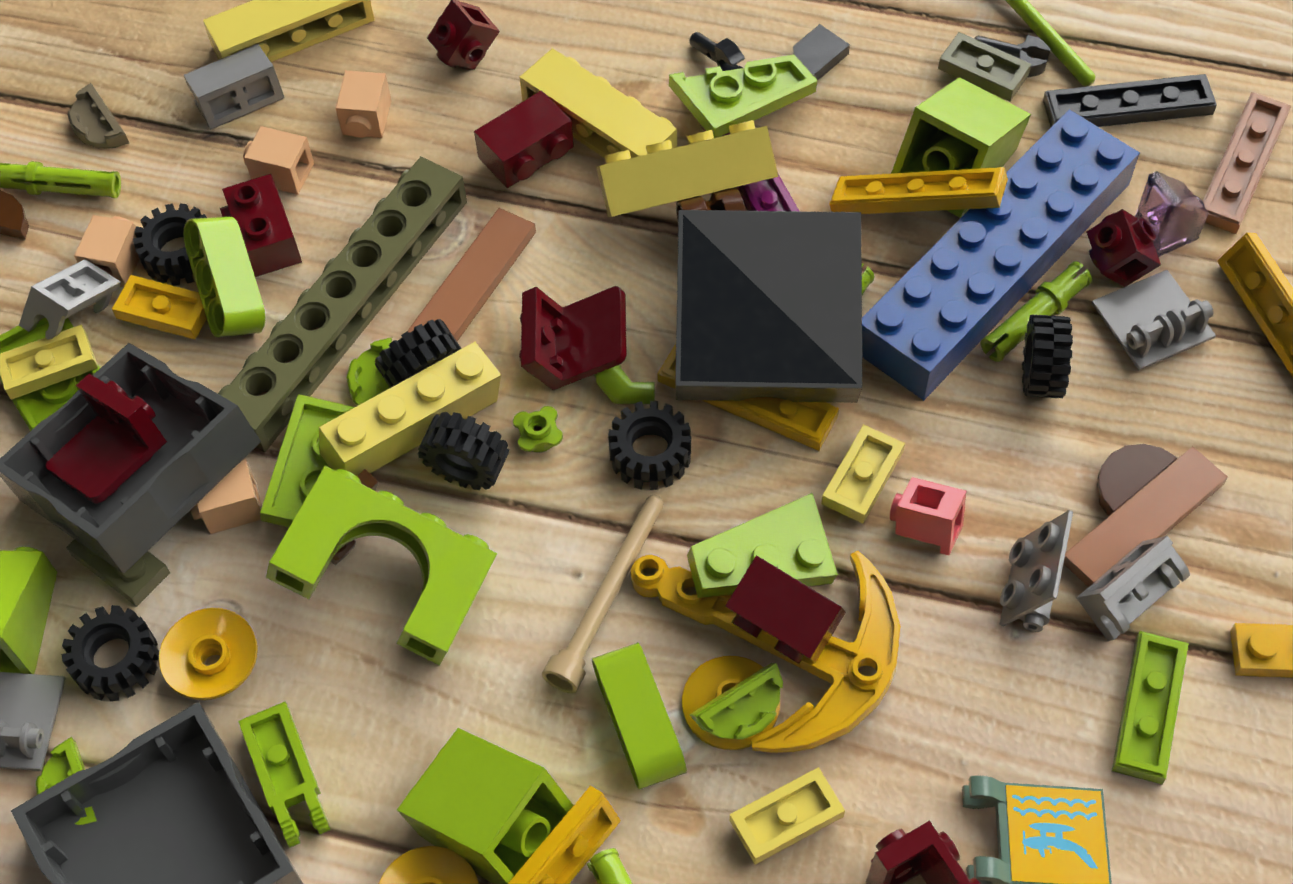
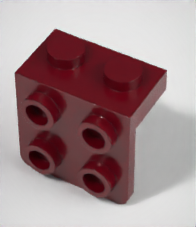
[519,286,627,391]
[46,373,167,504]
[866,820,981,884]

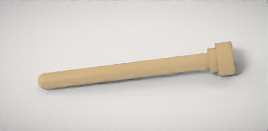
[542,495,664,693]

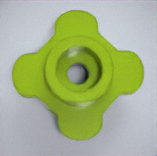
[513,406,563,452]

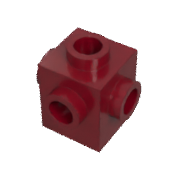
[427,0,500,70]
[1086,209,1161,287]

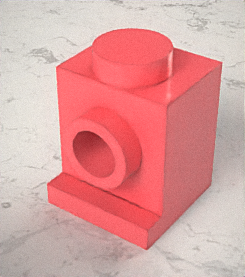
[890,477,966,555]

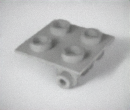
[1092,270,1216,370]
[999,510,1073,632]
[0,672,66,771]

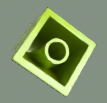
[891,77,1031,218]
[0,547,57,674]
[397,728,573,884]

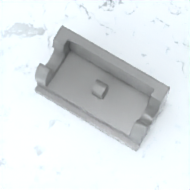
[184,44,285,130]
[19,259,121,340]
[1076,536,1190,641]

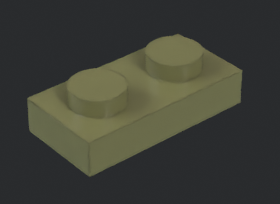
[938,32,1031,102]
[66,539,170,607]

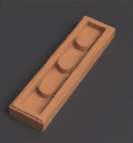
[1195,92,1291,234]
[408,208,536,341]
[1063,446,1228,587]

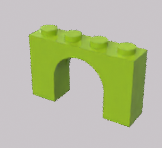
[266,466,497,666]

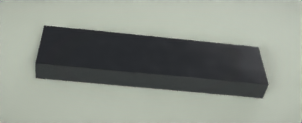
[1043,74,1217,127]

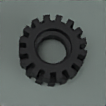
[133,203,207,286]
[1022,315,1073,399]
[375,319,462,388]
[608,400,691,490]
[418,412,509,490]
[61,605,159,701]

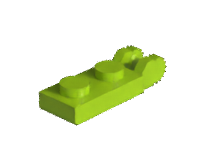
[238,701,331,847]

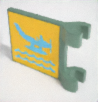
[962,776,1112,884]

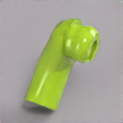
[595,365,655,404]

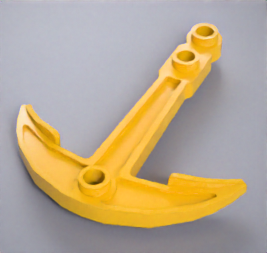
[630,551,901,753]

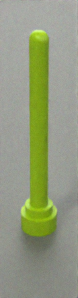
[1005,0,1095,86]

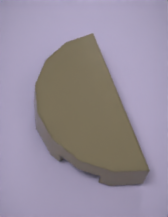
[67,83,129,148]

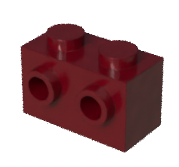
[474,90,574,188]
[220,174,302,277]
[725,555,846,664]

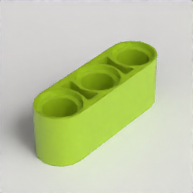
[184,217,265,337]
[592,643,687,790]

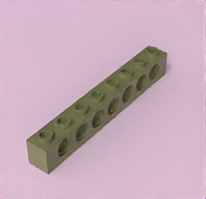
[218,156,467,452]

